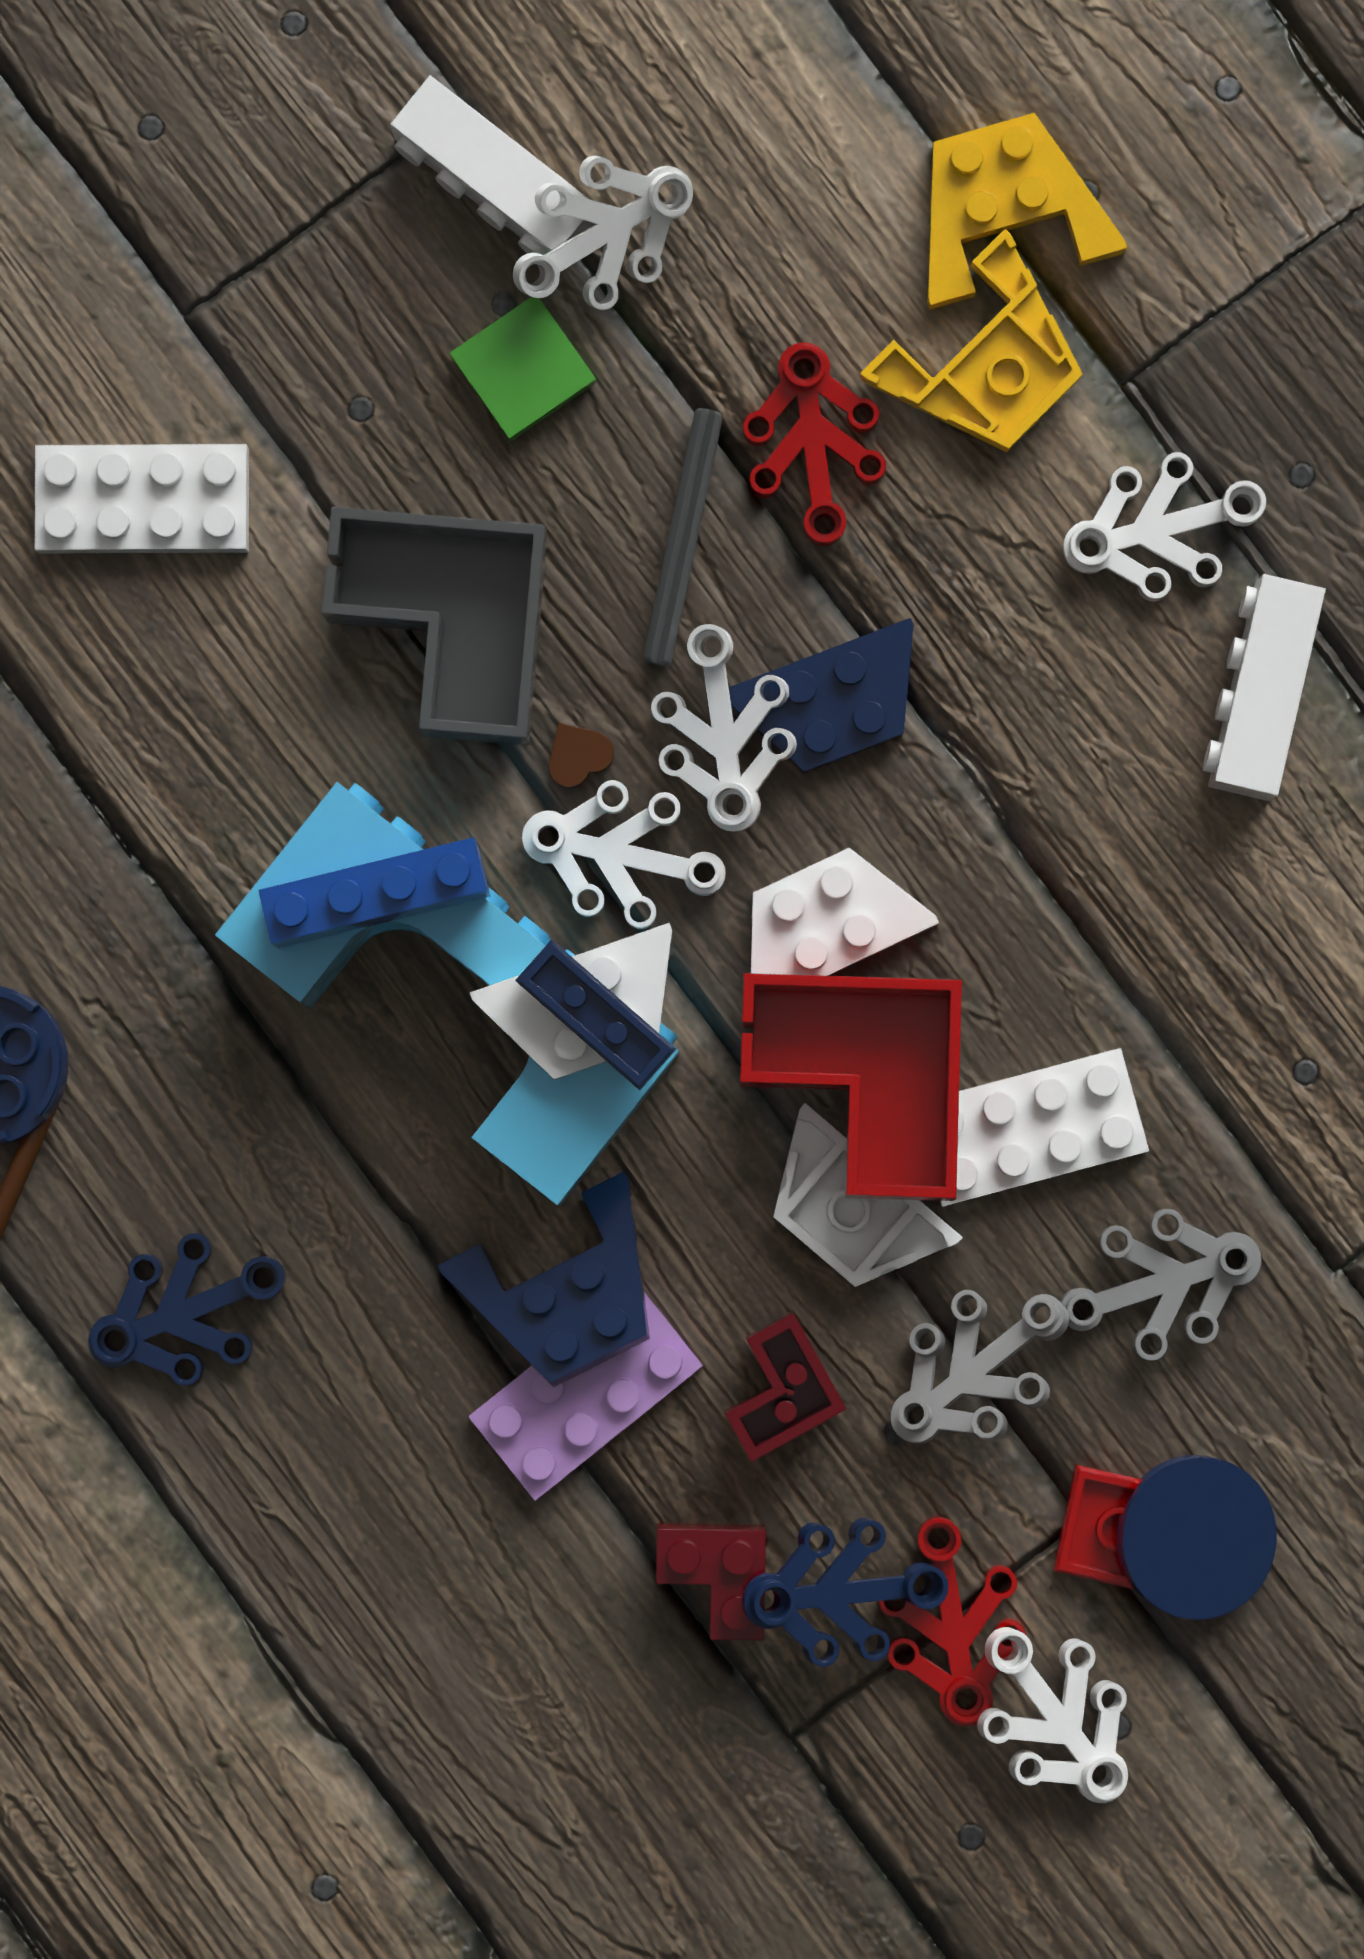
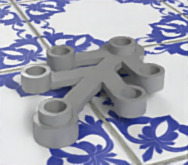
[1060,1209,1261,1361]
[891,1290,1069,1444]

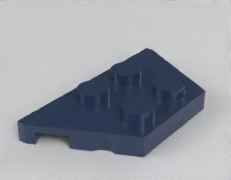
[729,618,914,774]

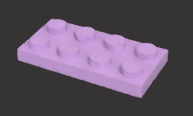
[468,1292,703,1501]

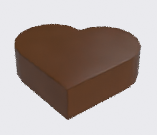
[549,723,614,789]

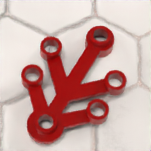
[743,342,886,546]
[878,1516,1026,1727]

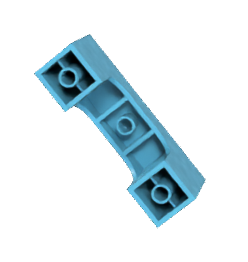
[215,782,680,1205]

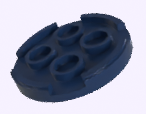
[0,986,69,1145]
[1117,1455,1277,1620]

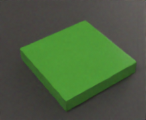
[449,297,597,442]

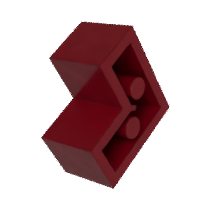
[724,1312,846,1462]
[656,1523,766,1640]

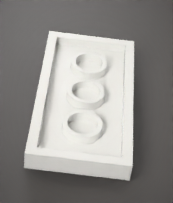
[35,444,249,554]
[940,1048,1149,1207]

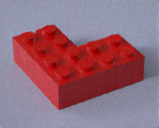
[740,973,962,1201]

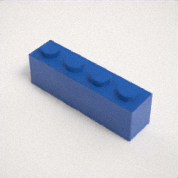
[258,837,491,948]

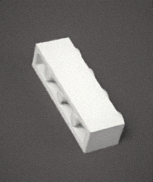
[390,75,593,255]
[1203,574,1326,801]

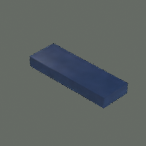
[515,939,676,1090]

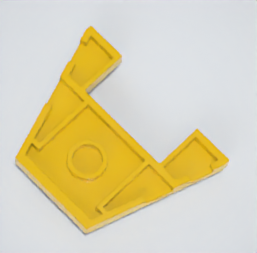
[927,113,1127,310]
[859,229,1083,453]

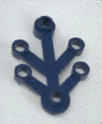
[88,1233,286,1386]
[742,1518,948,1667]

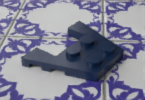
[437,1171,650,1387]

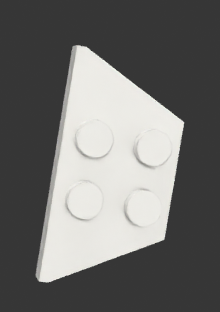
[751,848,939,976]
[470,923,672,1080]
[773,1103,963,1287]

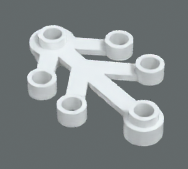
[513,156,693,310]
[1063,452,1266,602]
[651,624,797,832]
[522,780,726,929]
[977,1627,1128,1803]

